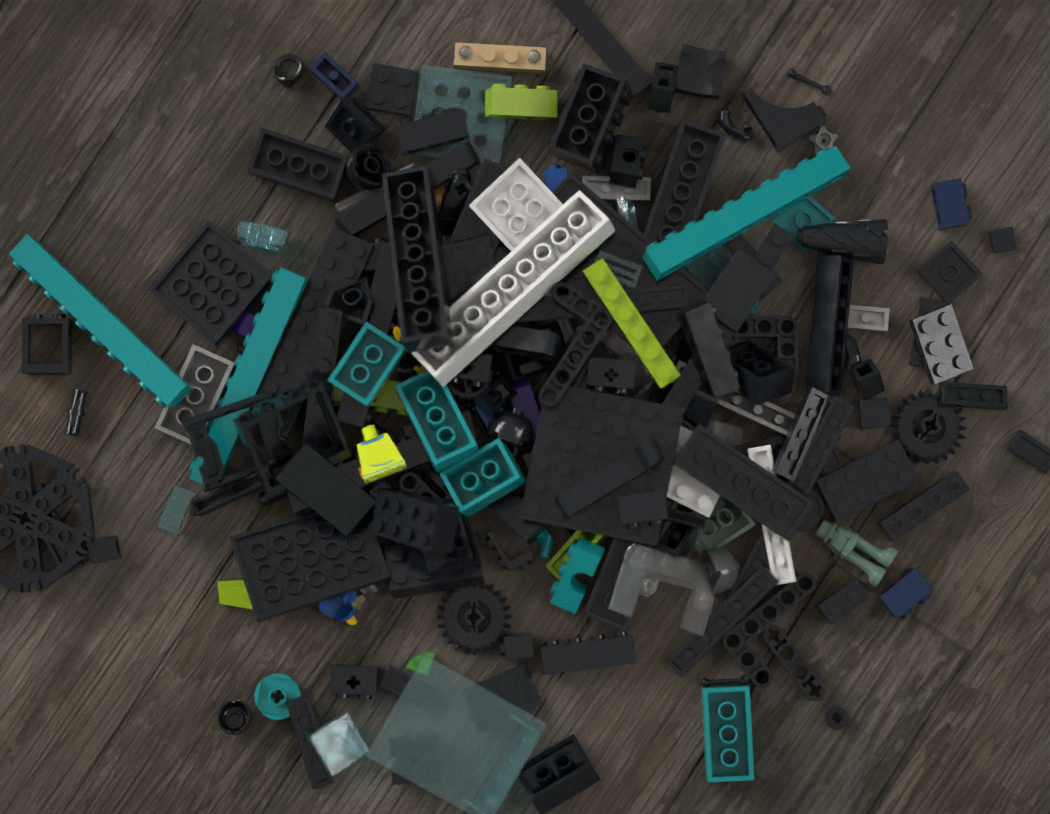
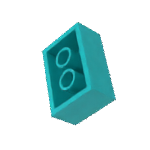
[328,322,406,408]
[439,438,527,517]

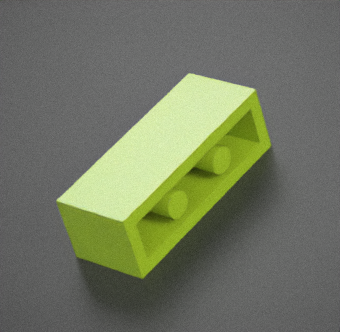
[485,84,557,121]

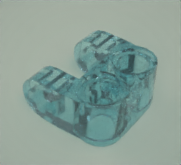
[237,220,288,253]

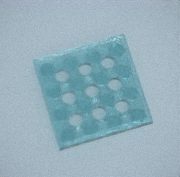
[410,65,512,165]

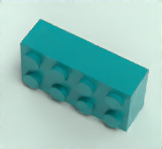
[395,371,478,473]
[701,685,754,782]

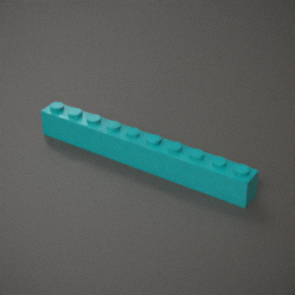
[642,146,851,281]
[9,234,193,409]
[188,267,309,484]

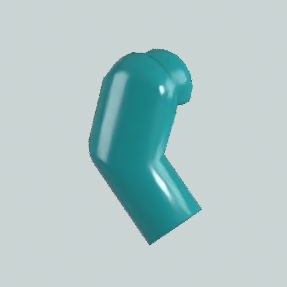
[537,528,554,559]

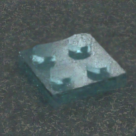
[307,711,370,777]

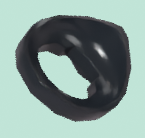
[273,54,303,88]

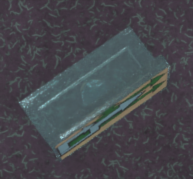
[157,485,197,536]

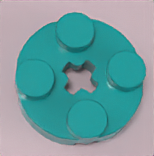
[254,673,301,720]

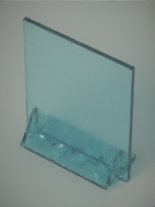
[366,654,547,814]

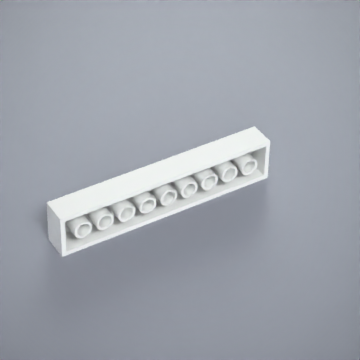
[412,190,615,387]

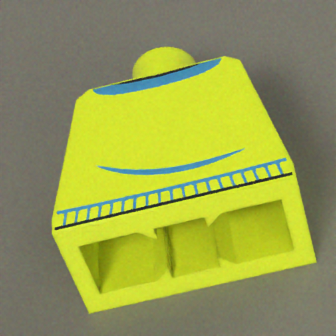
[357,425,407,484]

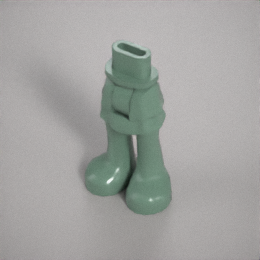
[815,520,898,587]

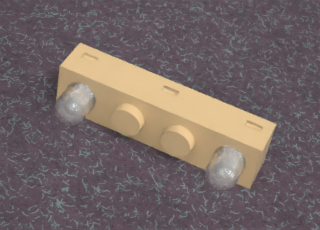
[454,42,546,74]

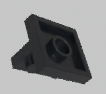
[325,96,386,152]

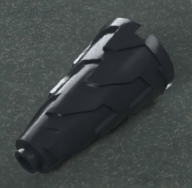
[797,218,888,265]

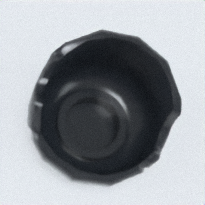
[217,699,252,735]

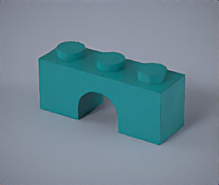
[549,537,605,614]

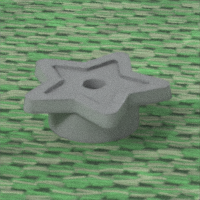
[809,126,838,154]

